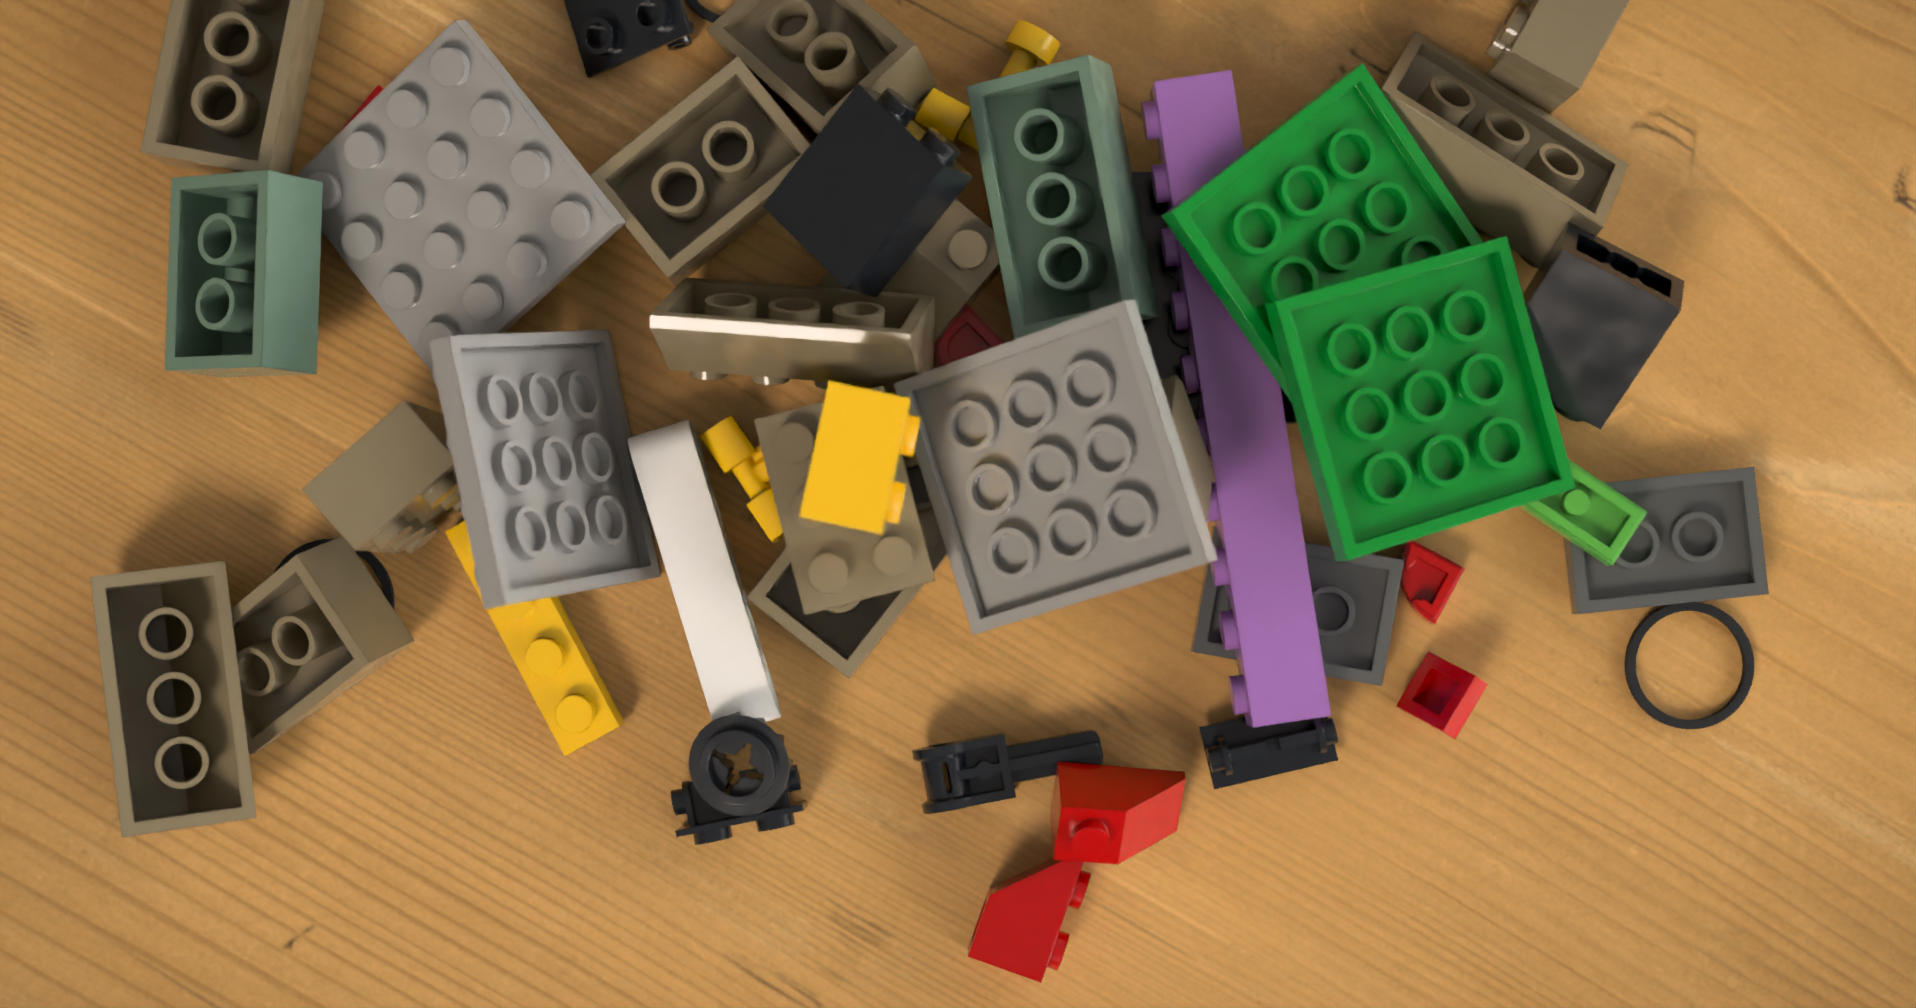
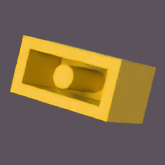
[800,381,921,535]

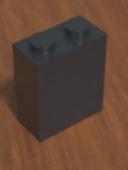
[763,84,973,297]
[1523,222,1684,429]

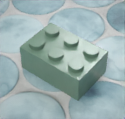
[165,170,323,377]

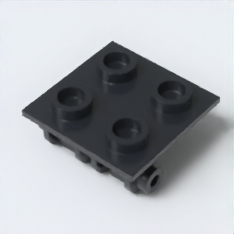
[564,0,695,78]

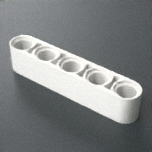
[628,419,781,722]

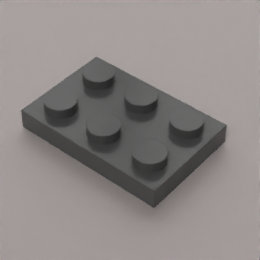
[1563,467,1769,614]
[1191,526,1404,686]

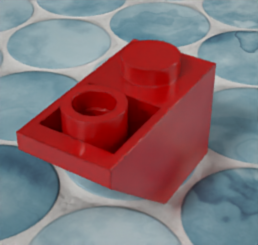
[968,858,1091,983]

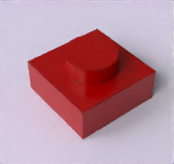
[1396,651,1488,739]

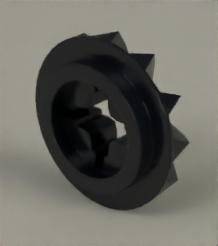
[689,712,793,816]

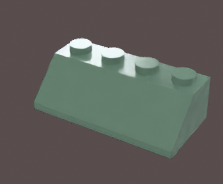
[966,55,1159,340]

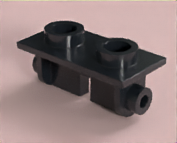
[1199,716,1338,790]
[671,764,807,845]

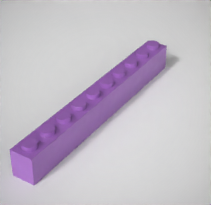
[1141,70,1331,727]

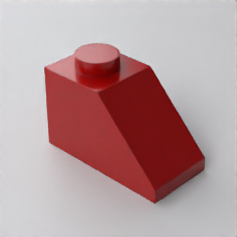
[1050,762,1186,865]

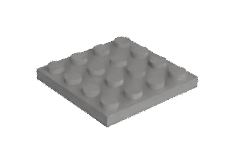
[296,20,626,373]
[894,299,1218,635]
[428,330,661,609]

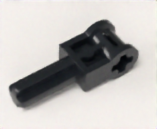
[912,730,1103,814]

